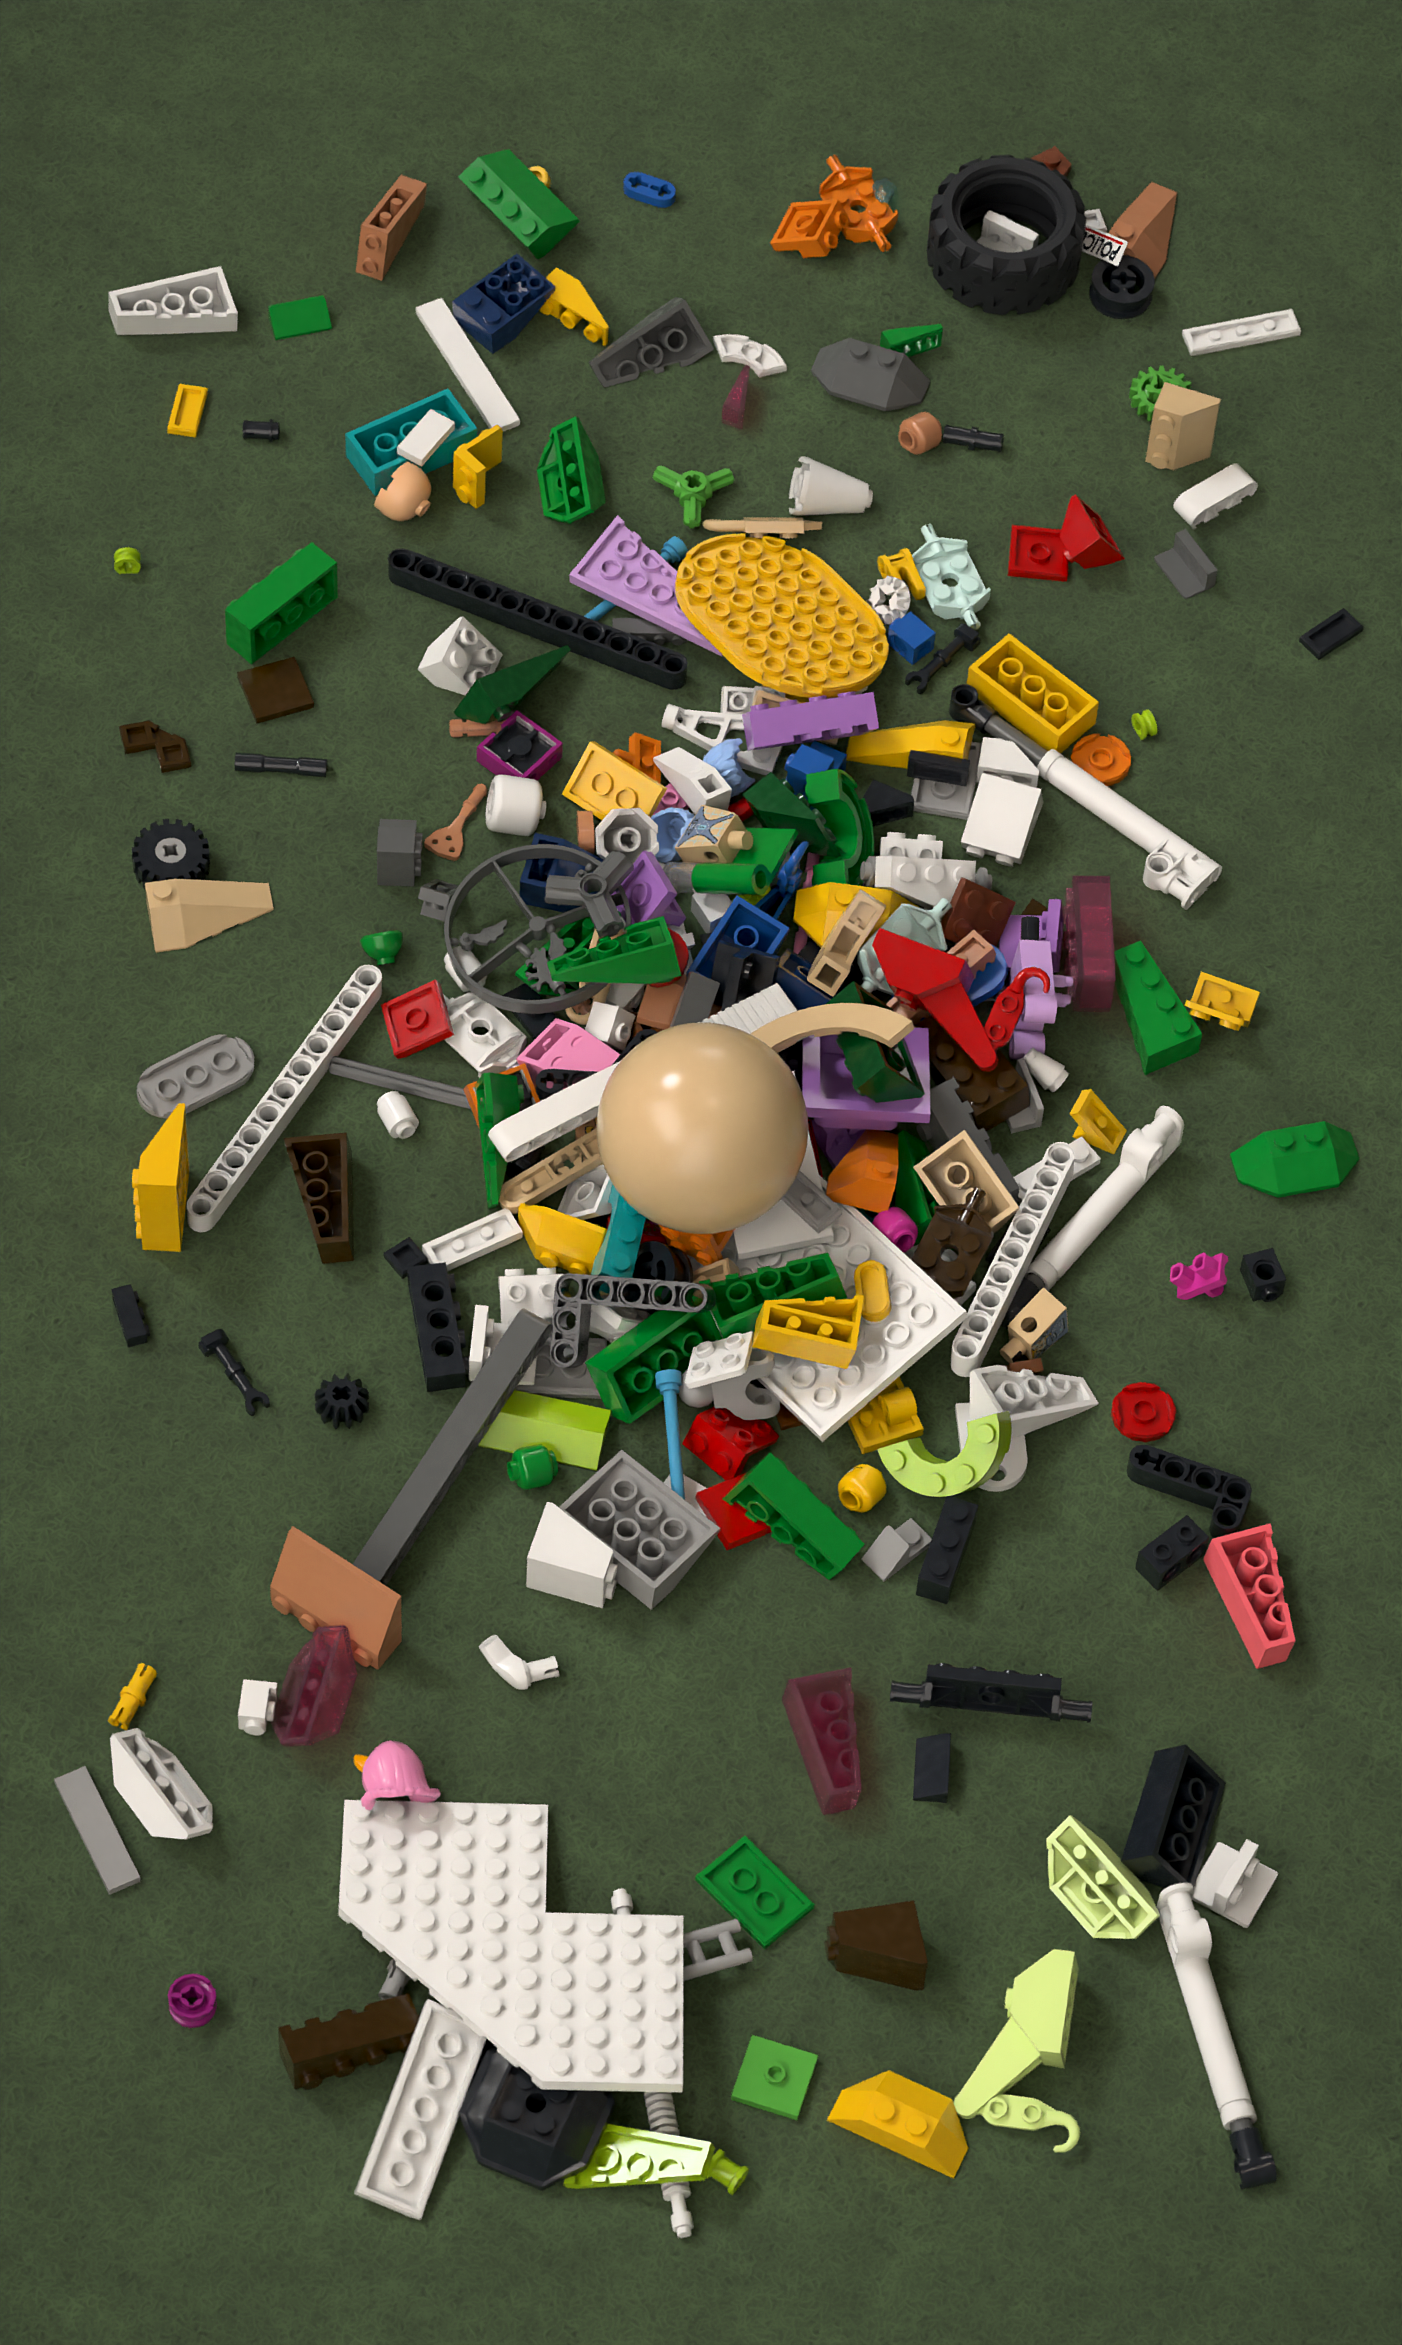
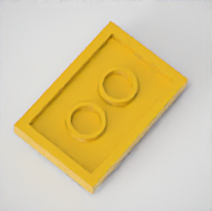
[562,741,667,820]

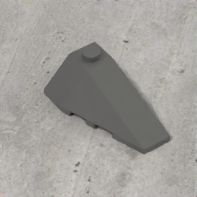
[588,297,714,388]

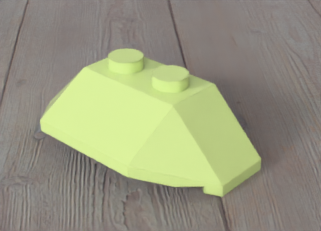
[1046,1815,1160,1939]

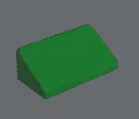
[268,295,332,340]

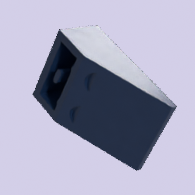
[452,253,556,354]
[519,833,604,913]

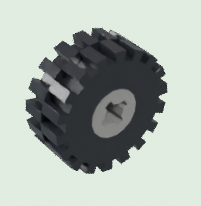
[132,819,210,889]

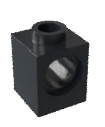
[1240,1248,1286,1302]

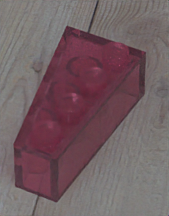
[782,1667,862,1815]

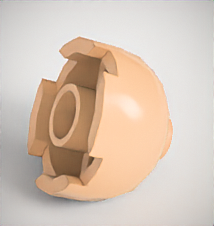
[374,461,431,521]

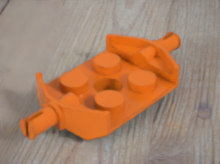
[819,155,898,252]

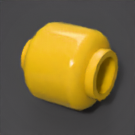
[838,1464,887,1513]

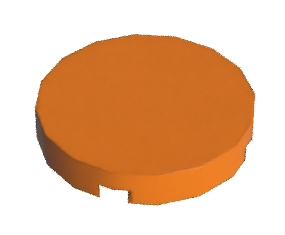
[1071,733,1131,786]

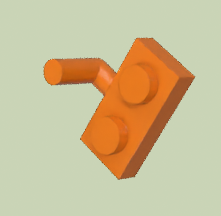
[612,732,661,784]

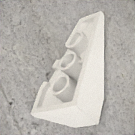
[970,1365,1099,1439]

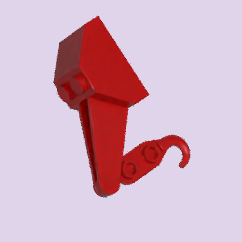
[872,928,1051,1072]

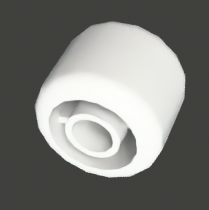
[486,775,546,836]

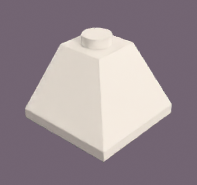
[558,1164,612,1220]

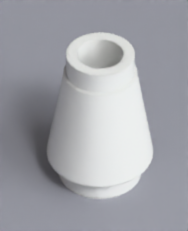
[1023,1048,1069,1092]

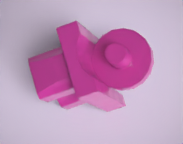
[1170,1253,1228,1300]

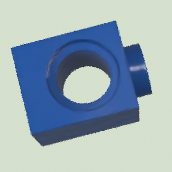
[888,611,936,665]

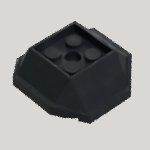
[459,2048,616,2191]

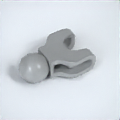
[678,1349,781,1420]

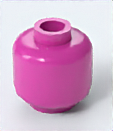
[872,1207,918,1253]

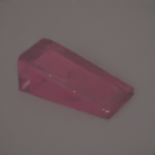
[722,365,750,430]

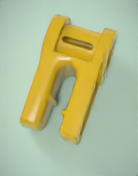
[877,548,926,600]

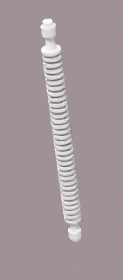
[611,1888,694,2238]

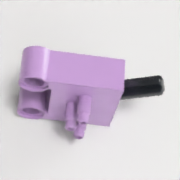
[1005,916,1073,1060]

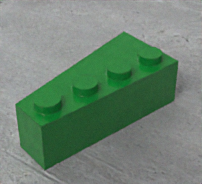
[698,1253,847,1339]

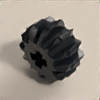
[315,1373,369,1429]

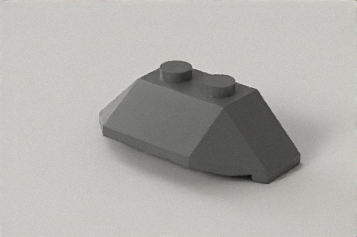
[811,338,930,411]

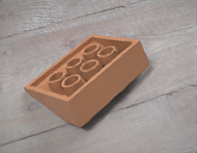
[270,1526,402,1670]

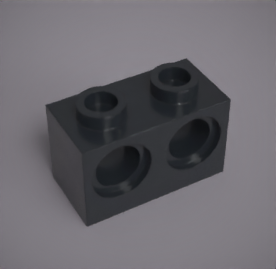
[1135,1515,1209,1591]

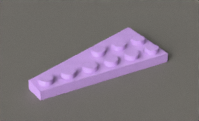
[569,515,722,656]

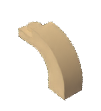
[807,889,886,997]

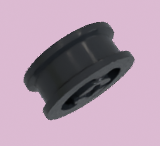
[1089,255,1155,319]
[630,1241,693,1314]

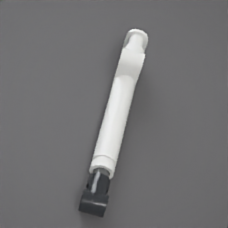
[989,1105,1184,1330]
[1157,1883,1277,2190]

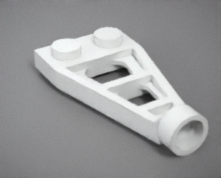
[662,704,783,775]

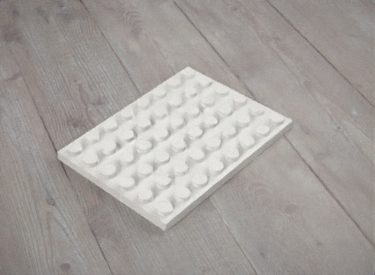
[656,1175,968,1442]

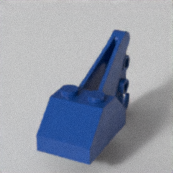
[686,841,809,979]

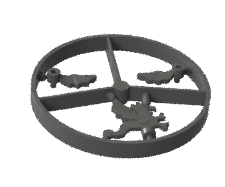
[444,844,632,1014]

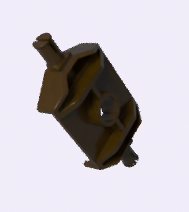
[911,1187,994,1299]

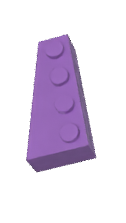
[742,692,879,751]

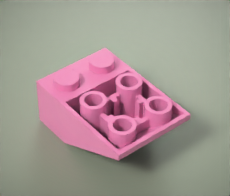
[516,1018,620,1089]

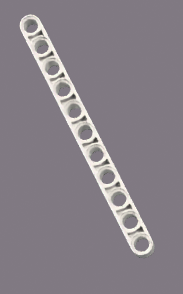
[187,965,382,1232]

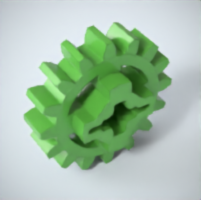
[1129,366,1191,421]

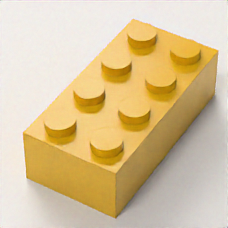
[967,634,1099,754]

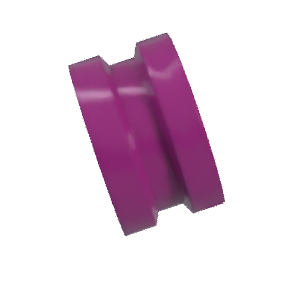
[168,1974,217,2028]

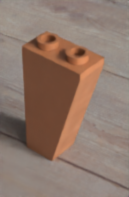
[356,175,427,281]

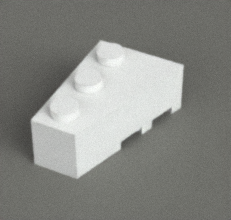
[875,856,976,916]

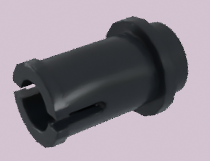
[243,419,280,442]

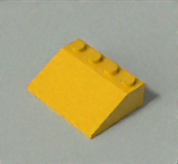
[132,1103,190,1252]

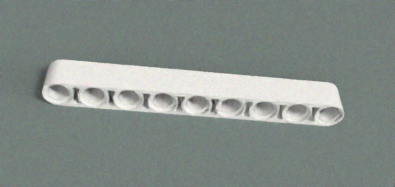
[951,1142,1075,1377]

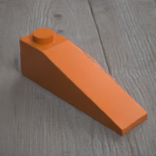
[825,1129,898,1213]

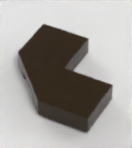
[119,720,191,773]

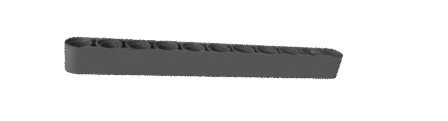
[353,1308,552,1586]

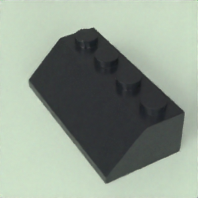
[1121,1744,1226,1889]

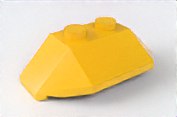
[793,882,919,948]
[518,1203,607,1275]
[827,2070,968,2179]

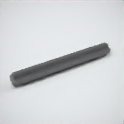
[329,1056,471,1109]

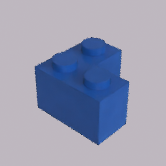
[785,741,847,811]

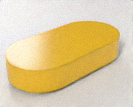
[854,1260,891,1322]

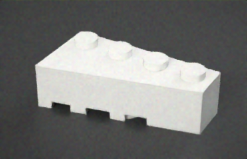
[109,266,238,335]

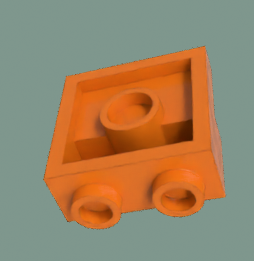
[770,199,849,258]

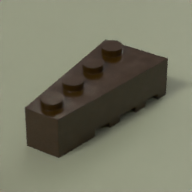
[283,1132,354,1264]
[278,1993,419,2090]

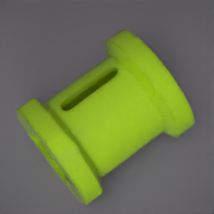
[706,2149,749,2195]

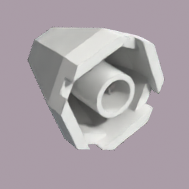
[595,808,659,863]

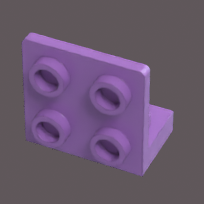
[999,899,1064,972]

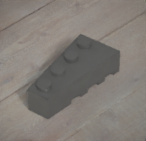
[916,1078,1019,1203]

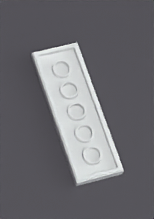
[354,1999,487,2220]

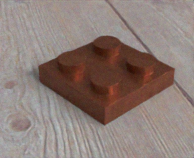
[941,877,1016,947]

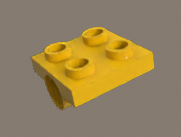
[848,1376,924,1454]

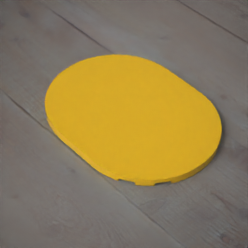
[675,533,889,698]

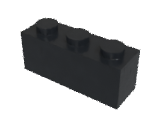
[916,1496,978,1604]

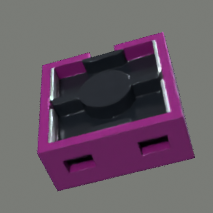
[477,711,563,780]

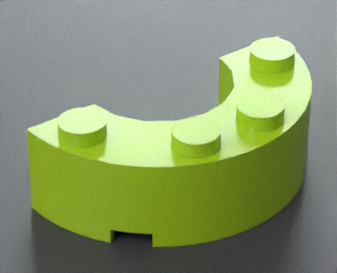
[878,1411,1012,1497]

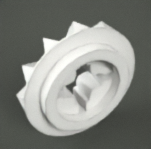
[866,576,910,625]

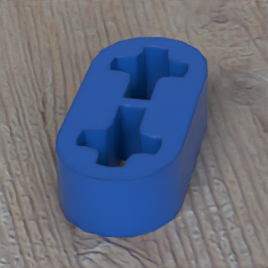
[623,172,676,208]

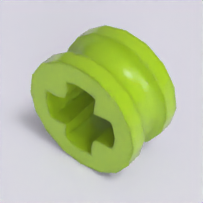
[114,547,141,574]
[1131,709,1157,740]

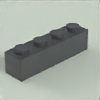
[612,618,687,645]

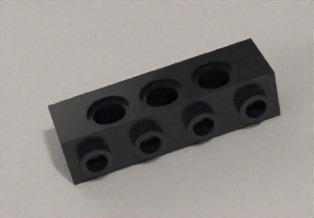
[407,1262,469,1392]

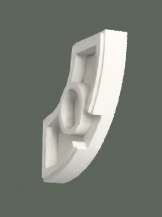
[713,334,787,377]

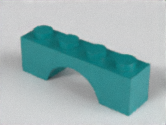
[591,1184,646,1294]

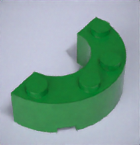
[805,768,874,886]

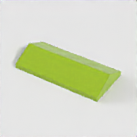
[478,1390,611,1471]

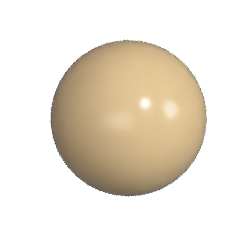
[597,1022,808,1234]

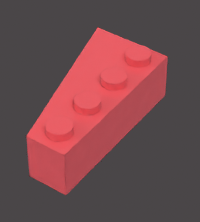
[1203,1523,1295,1669]

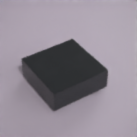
[383,1237,428,1279]

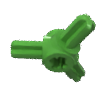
[653,466,734,529]

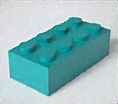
[345,388,478,496]

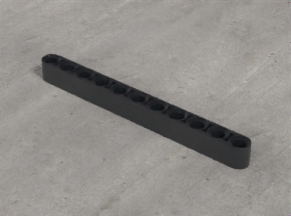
[388,548,688,690]

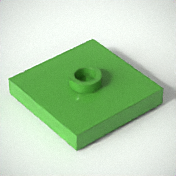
[731,2035,818,2120]

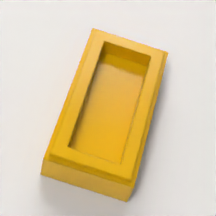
[167,384,208,437]

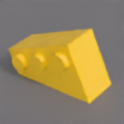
[752,1295,864,1369]

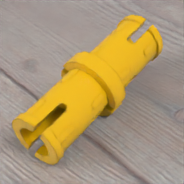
[108,1663,158,1730]

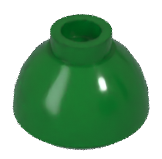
[360,930,403,966]

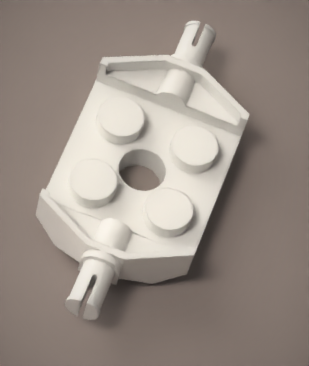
[443,993,527,1078]

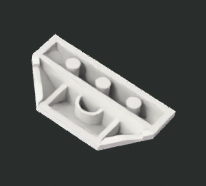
[110,1728,213,1839]

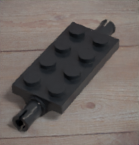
[890,1663,1092,1723]

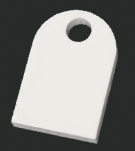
[955,1403,1027,1492]

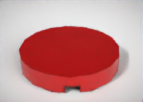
[1111,1382,1176,1442]

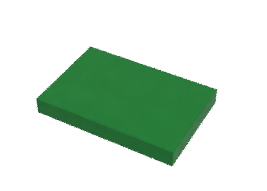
[695,1835,815,1950]

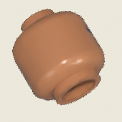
[898,412,942,455]

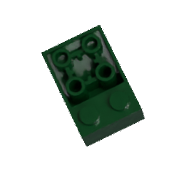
[742,772,840,858]

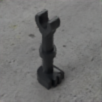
[905,624,981,694]
[198,1329,270,1416]

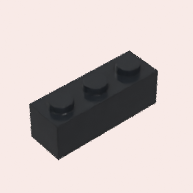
[111,1284,150,1347]

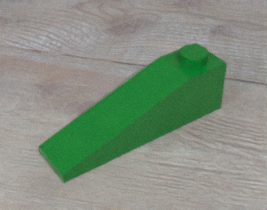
[475,1072,524,1209]

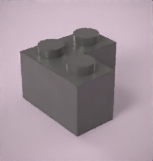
[377,819,423,887]

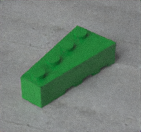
[1110,940,1202,1075]
[723,1452,865,1580]

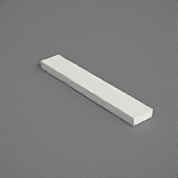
[416,298,520,432]

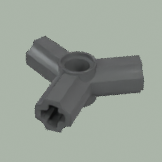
[545,851,634,937]

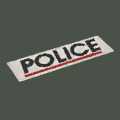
[1082,225,1128,266]

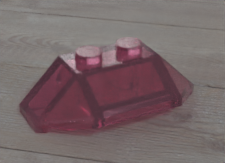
[271,1625,357,1747]

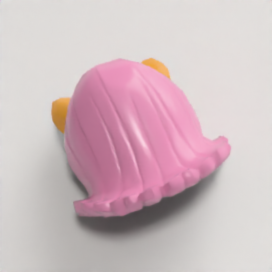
[354,1741,441,1810]

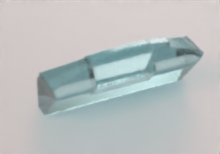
[873,178,897,203]

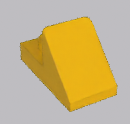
[1070,1089,1127,1154]

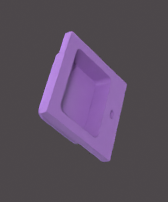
[802,1027,930,1130]

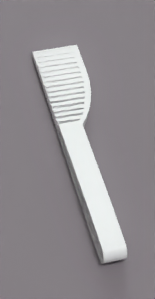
[488,983,808,1162]

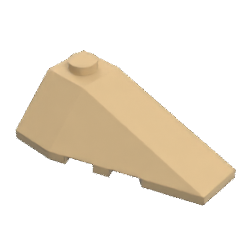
[145,879,274,953]

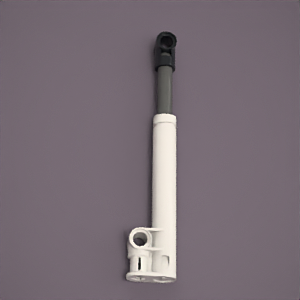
[949,684,1222,910]

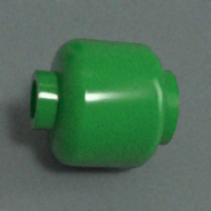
[507,1444,558,1490]

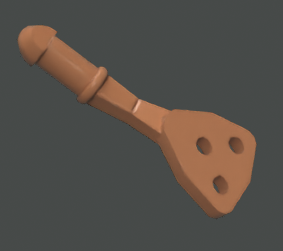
[424,784,488,861]

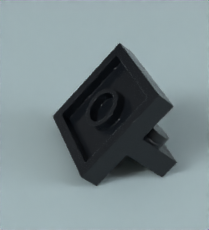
[711,940,781,1011]

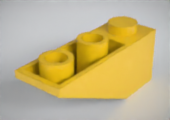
[539,267,609,346]

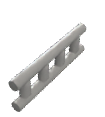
[683,1919,753,1981]

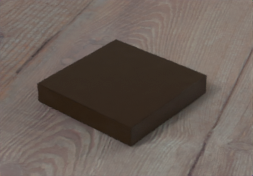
[237,657,314,724]

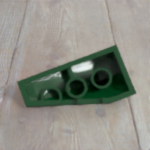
[454,645,571,724]

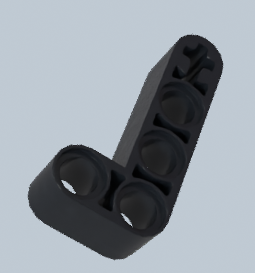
[1127,1445,1252,1538]

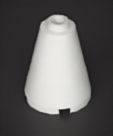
[789,456,873,516]

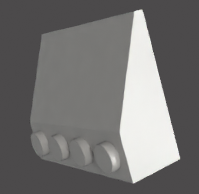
[559,1450,720,1610]

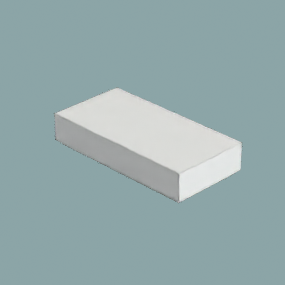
[397,409,455,467]

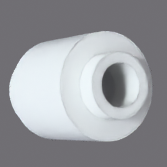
[444,946,487,992]
[377,1091,419,1139]

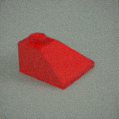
[1059,494,1125,569]

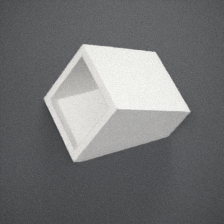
[961,773,1043,867]
[526,1502,618,1608]

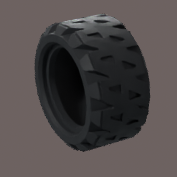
[927,155,1086,315]

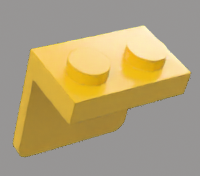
[453,425,503,509]
[1184,972,1261,1031]

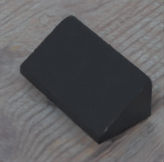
[913,1733,951,1803]

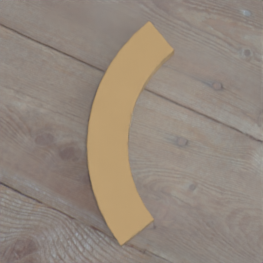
[751,1003,915,1053]

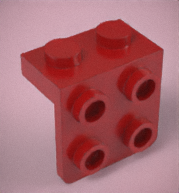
[682,1407,779,1481]

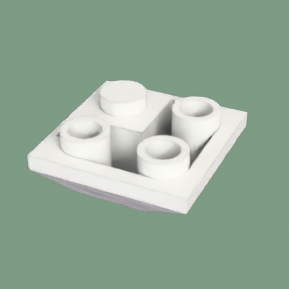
[417,616,503,695]

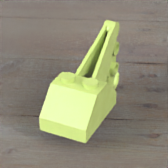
[954,1949,1080,2153]

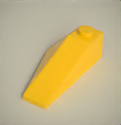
[846,720,975,769]

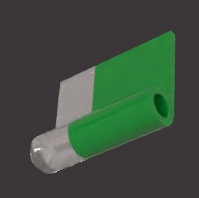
[663,828,799,895]

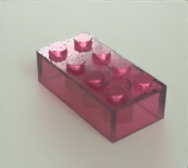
[1063,876,1116,1012]

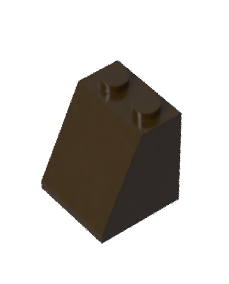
[825,1900,928,1991]

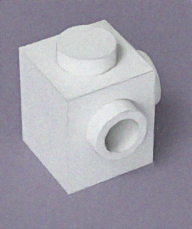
[585,1001,635,1051]

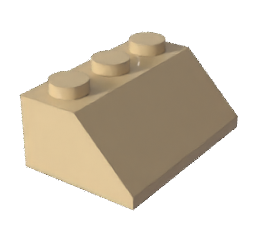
[1145,382,1221,470]
[913,1130,1020,1234]

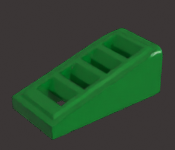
[880,324,943,357]

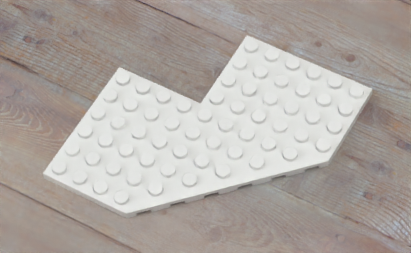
[339,1800,683,2092]

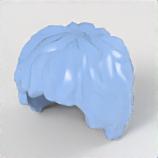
[703,738,755,797]
[651,807,694,863]

